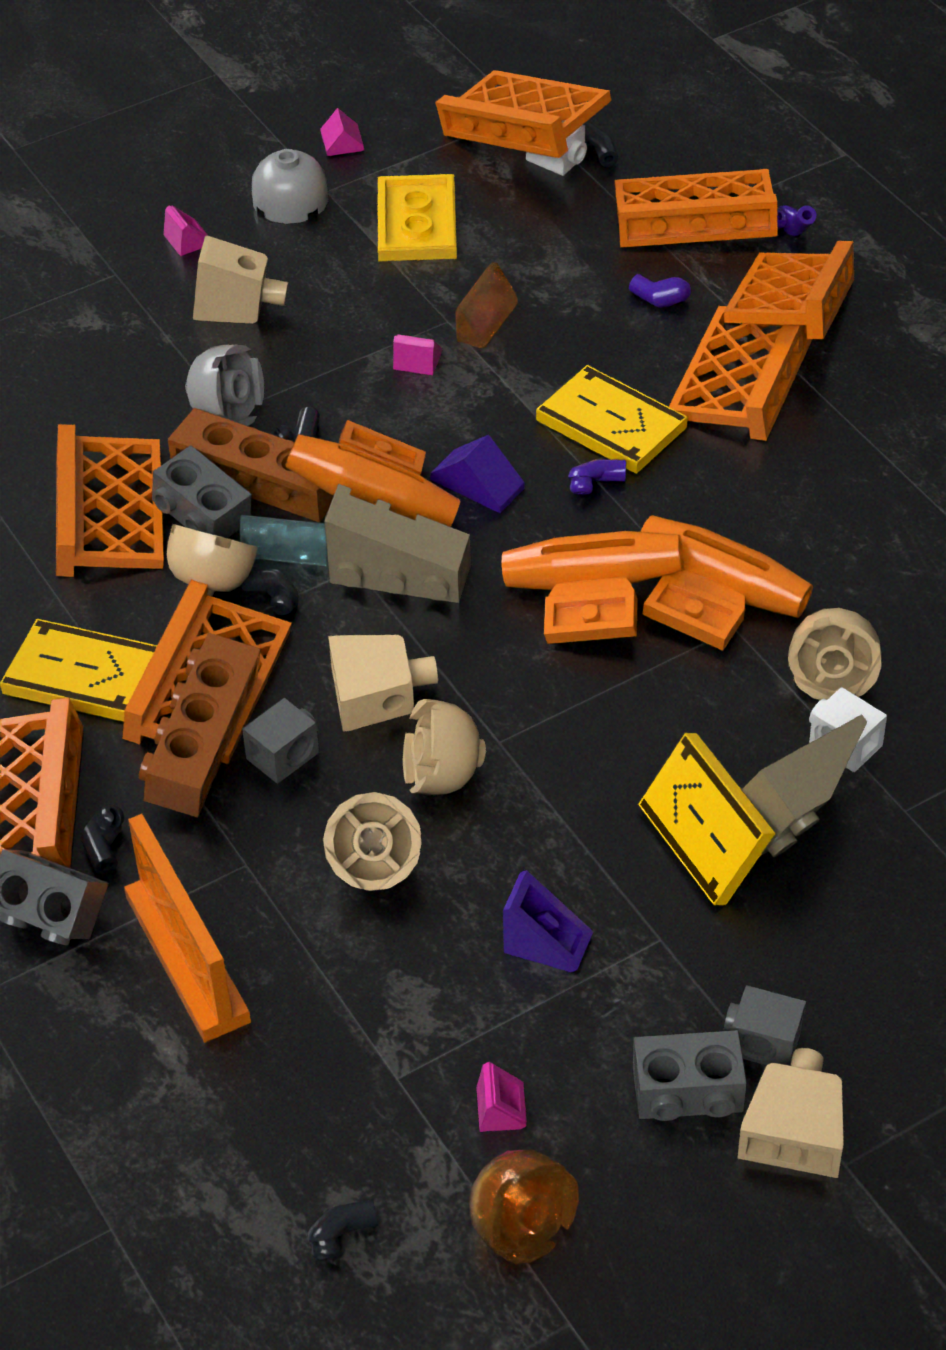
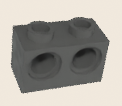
[152,445,252,538]
[0,849,109,945]
[633,1030,746,1121]

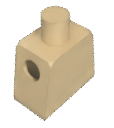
[193,236,289,324]
[328,635,438,732]
[738,1048,843,1178]

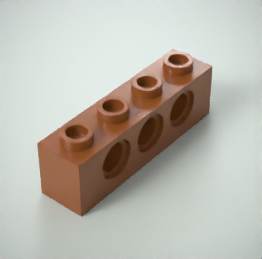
[168,408,334,523]
[139,633,261,817]

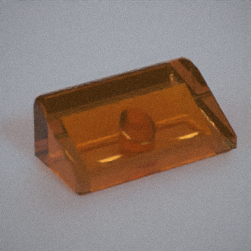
[456,262,518,348]

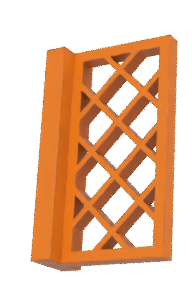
[435,70,612,158]
[615,169,778,248]
[724,241,854,339]
[669,306,812,441]
[56,424,164,577]
[122,579,292,764]
[0,697,83,868]
[124,814,251,1043]

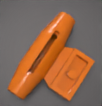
[285,420,460,527]
[641,515,813,650]
[501,531,684,644]

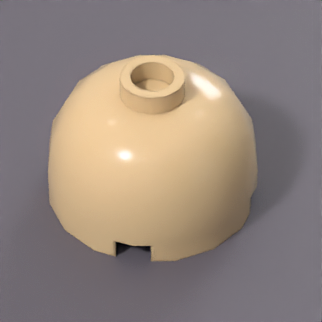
[167,524,258,597]
[788,608,882,700]
[403,699,486,795]
[323,792,422,891]

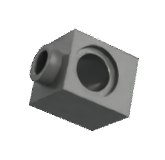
[242,698,319,784]
[724,985,806,1066]

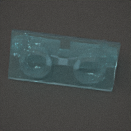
[240,515,327,566]

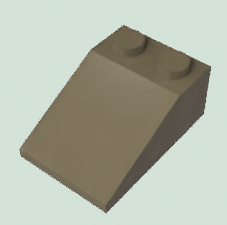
[742,714,867,857]

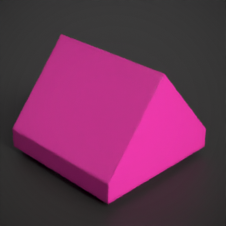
[321,108,364,156]
[164,205,208,256]
[393,334,442,375]
[476,1062,527,1132]

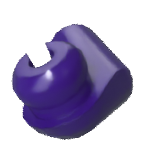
[777,205,816,236]
[629,274,691,308]
[568,459,626,495]

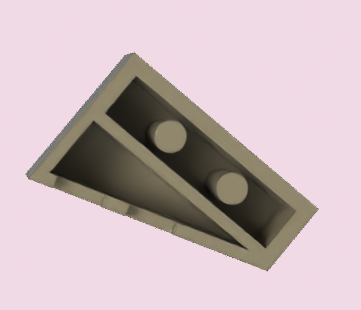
[325,484,471,603]

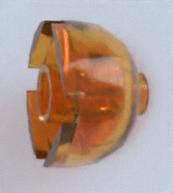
[468,1150,579,1264]

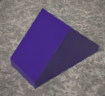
[430,435,525,513]
[503,870,593,972]

